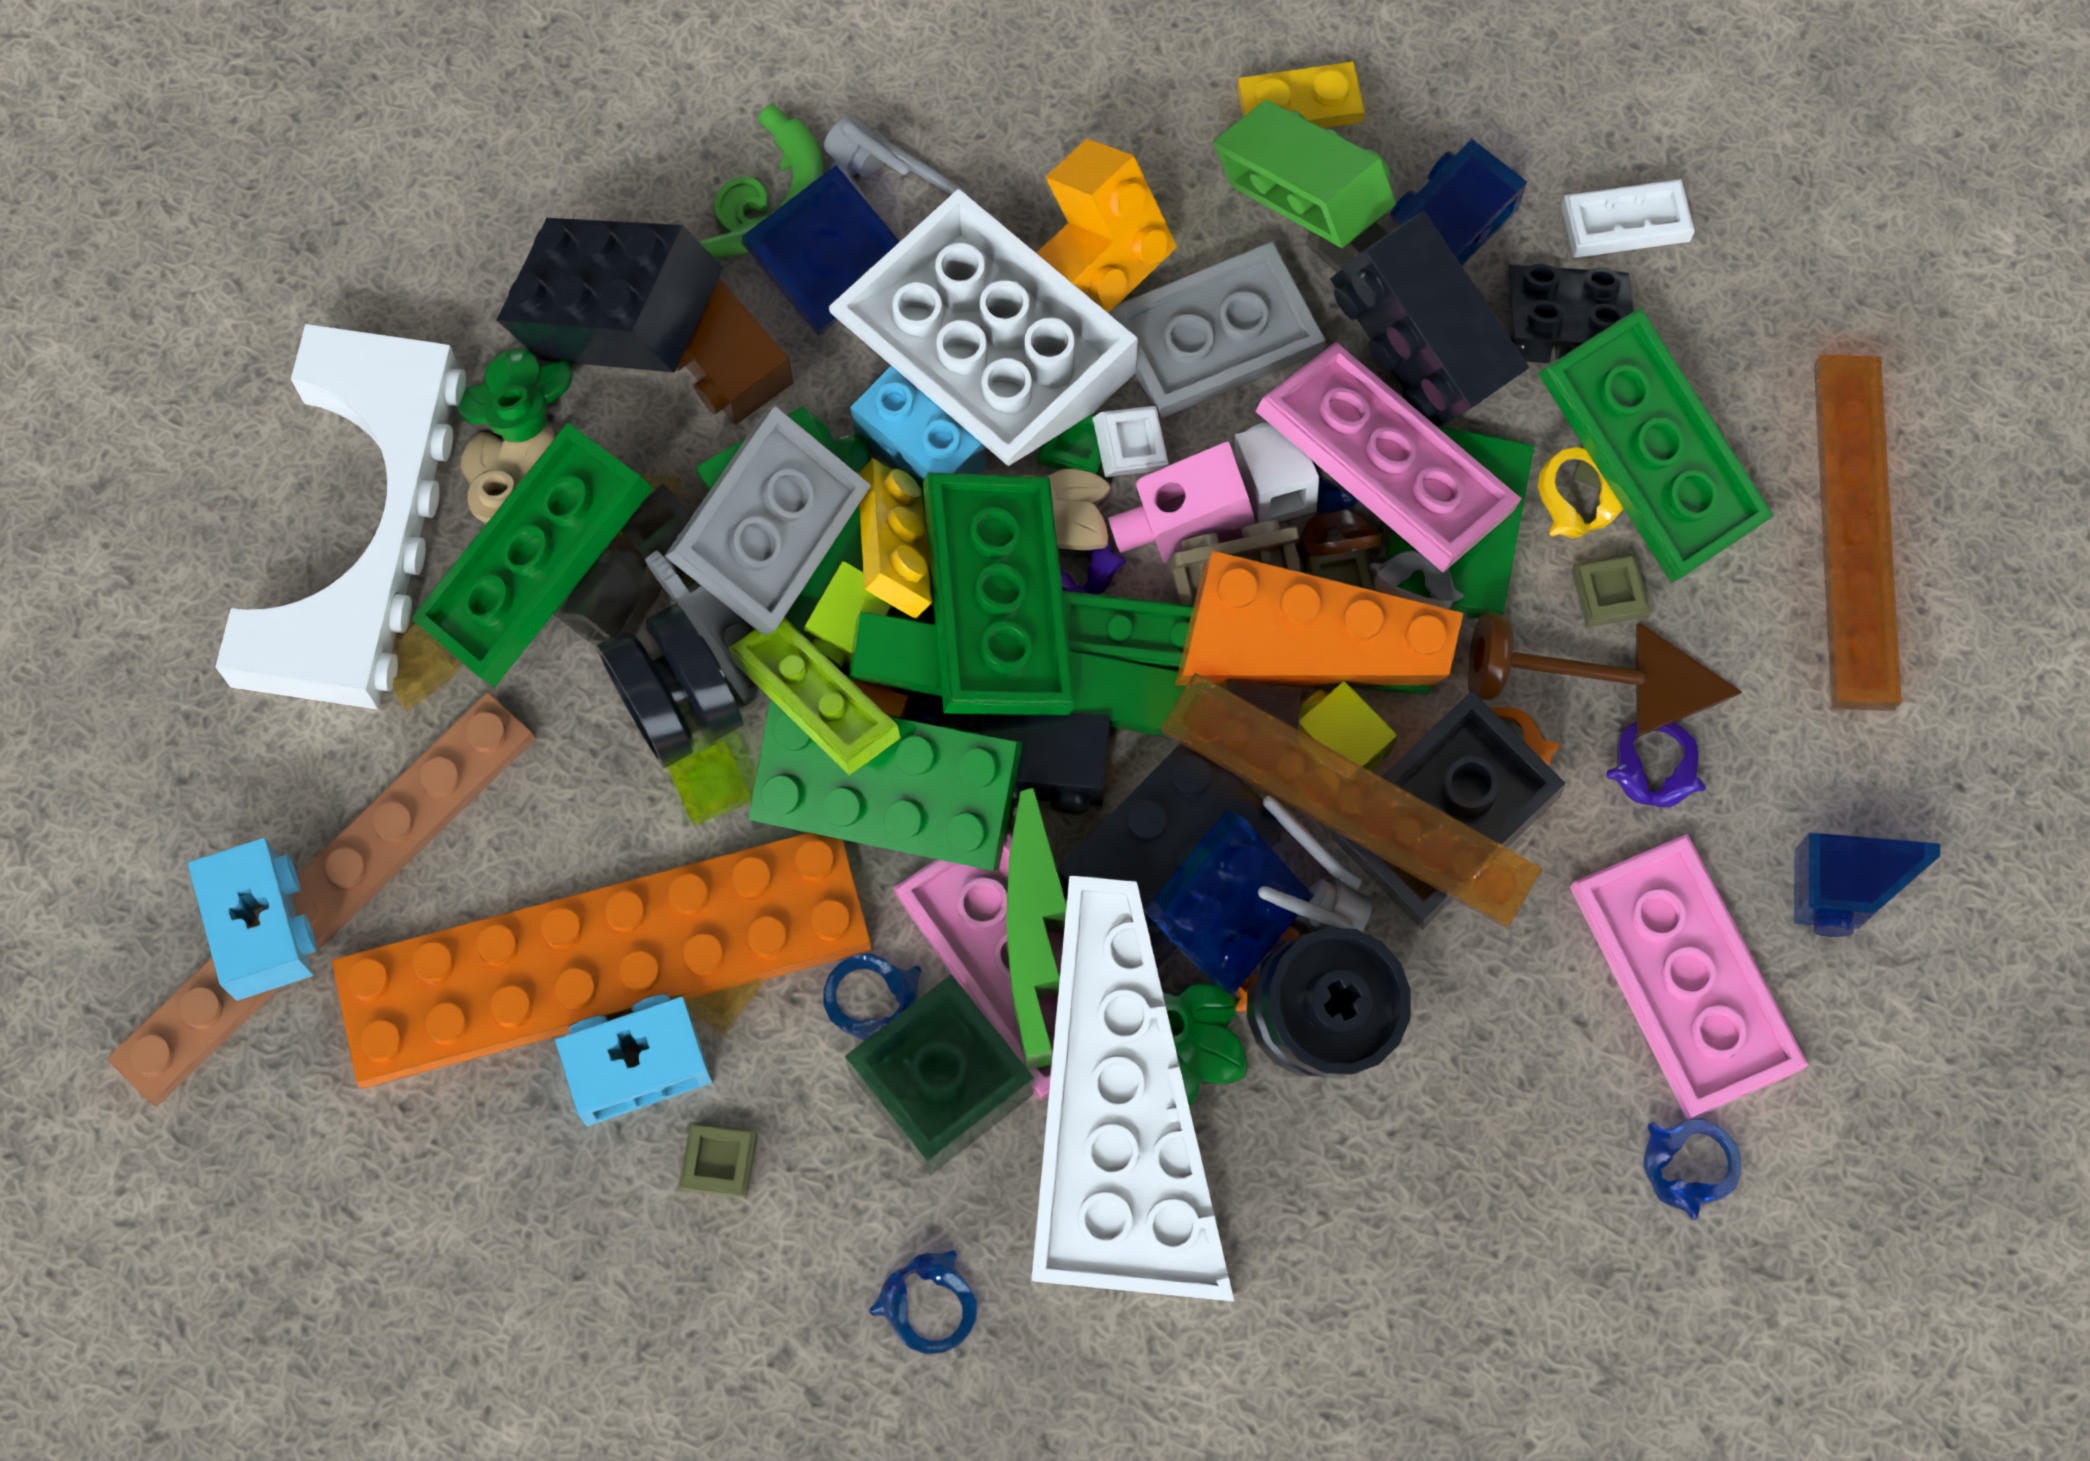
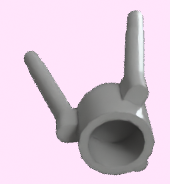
[824,115,972,250]
[1232,796,1372,932]

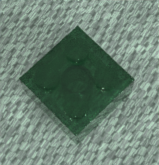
[845,975,1034,1176]

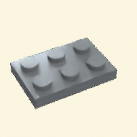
[1108,241,1326,420]
[665,405,871,636]

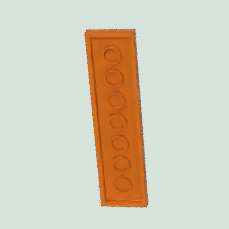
[331,833,872,1089]

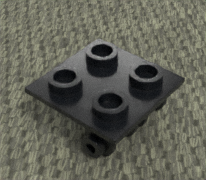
[1509,264,1634,363]

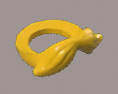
[1537,447,1623,539]

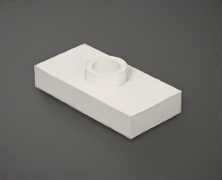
[1561,179,1695,258]

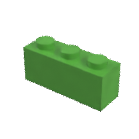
[1213,99,1396,248]

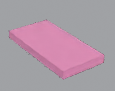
[1256,342,1522,573]
[893,828,1065,1101]
[1570,834,1809,1121]

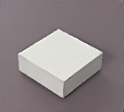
[1093,406,1169,477]

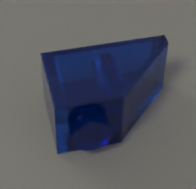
[1794,832,1940,937]

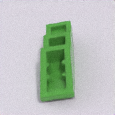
[1006,788,1067,1071]

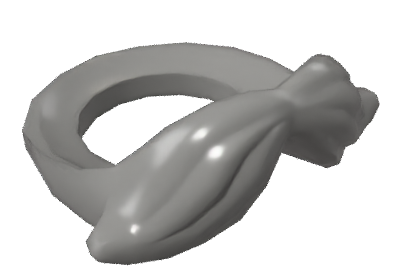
[1370,550,1464,609]

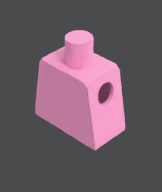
[1108,441,1256,563]

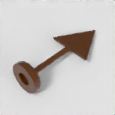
[1468,611,1742,737]

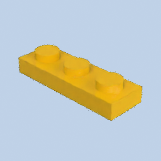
[858,458,932,619]

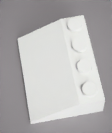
[829,188,1138,466]

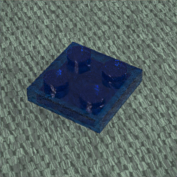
[741,165,900,336]
[1144,810,1314,996]

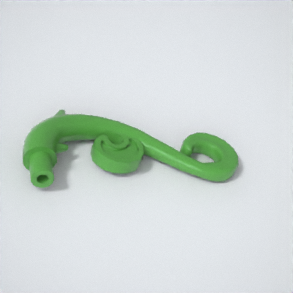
[698,104,829,259]

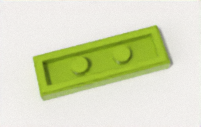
[729,617,900,776]

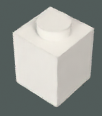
[1234,422,1319,524]

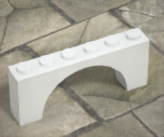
[215,324,466,709]

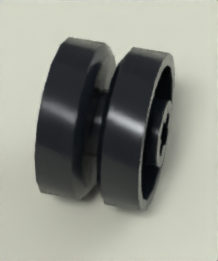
[595,603,744,769]
[1246,927,1411,1078]

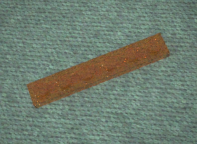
[1814,355,1902,711]
[1162,673,1543,929]

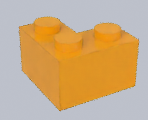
[1036,138,1177,313]

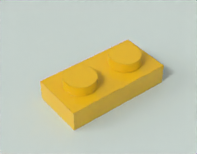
[1237,61,1365,128]

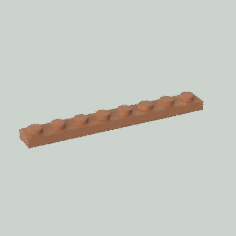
[106,692,535,1107]

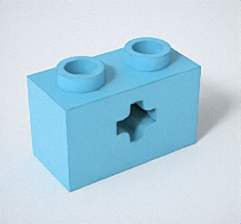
[850,366,987,493]
[187,837,317,1001]
[555,995,712,1127]

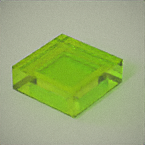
[667,740,752,827]

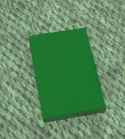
[1379,426,1534,617]

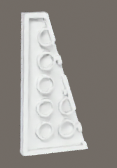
[1032,876,1234,1301]

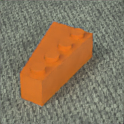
[1175,551,1463,686]

